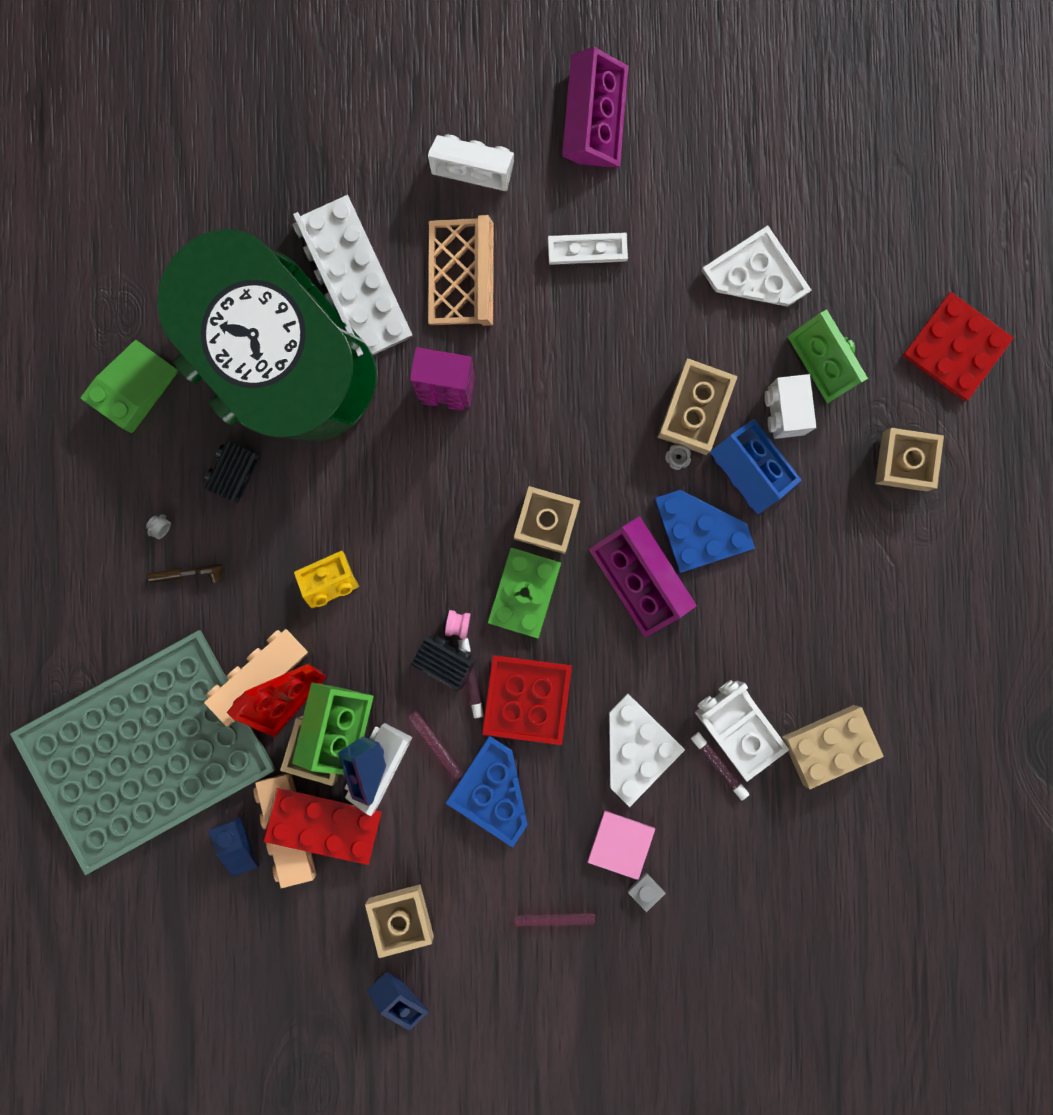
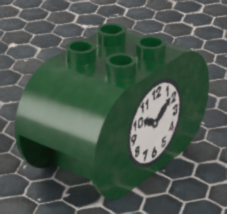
[157,229,377,441]

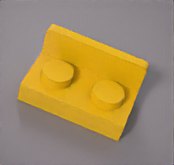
[294,551,359,608]

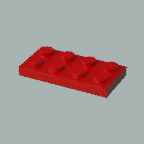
[263,787,381,865]

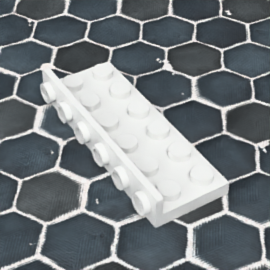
[292,195,413,356]

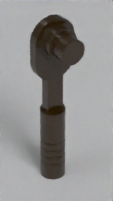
[147,564,223,584]

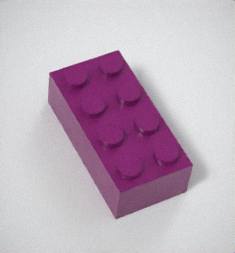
[410,347,475,411]

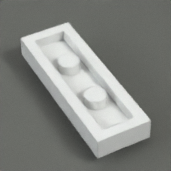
[548,233,628,265]

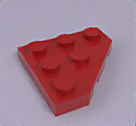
[226,664,327,737]

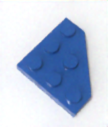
[654,490,755,573]
[446,736,527,848]

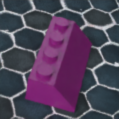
[562,47,628,167]
[589,516,697,638]

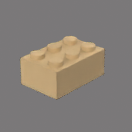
[657,358,738,455]
[782,705,884,789]

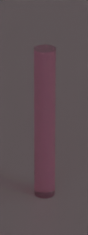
[408,711,464,781]
[515,913,595,927]

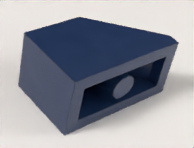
[338,737,386,806]
[209,817,259,877]
[367,972,429,1031]

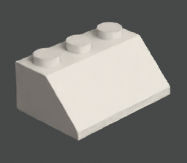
[428,134,514,191]
[344,723,413,816]

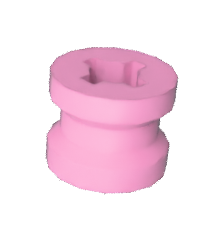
[445,610,471,639]

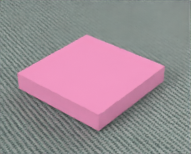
[587,810,655,880]

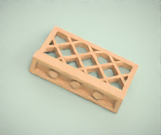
[428,215,494,326]

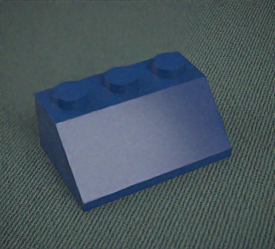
[710,419,802,514]

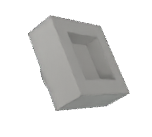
[627,872,666,912]

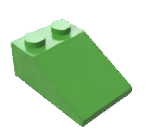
[81,340,179,434]

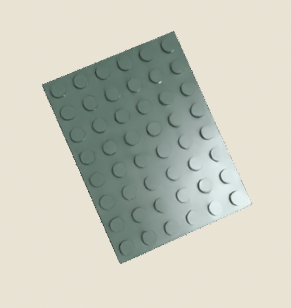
[10,630,276,875]

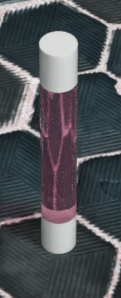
[458,638,484,718]
[691,732,749,801]

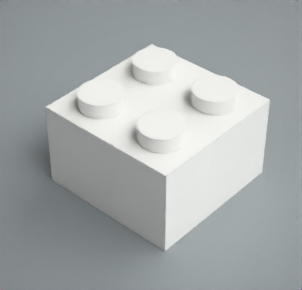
[765,374,816,439]

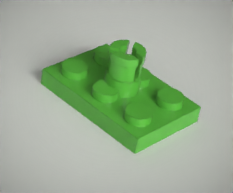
[787,310,868,403]
[488,548,561,638]

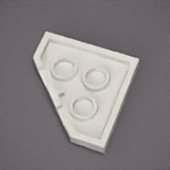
[701,226,811,307]
[609,693,685,807]

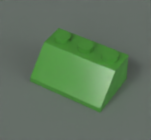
[292,683,374,775]

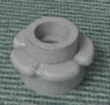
[665,444,691,470]
[146,514,171,539]

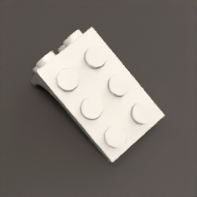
[695,680,789,781]

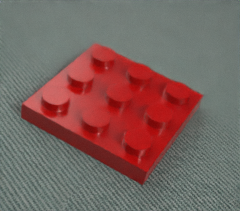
[902,292,1014,402]
[482,655,572,745]

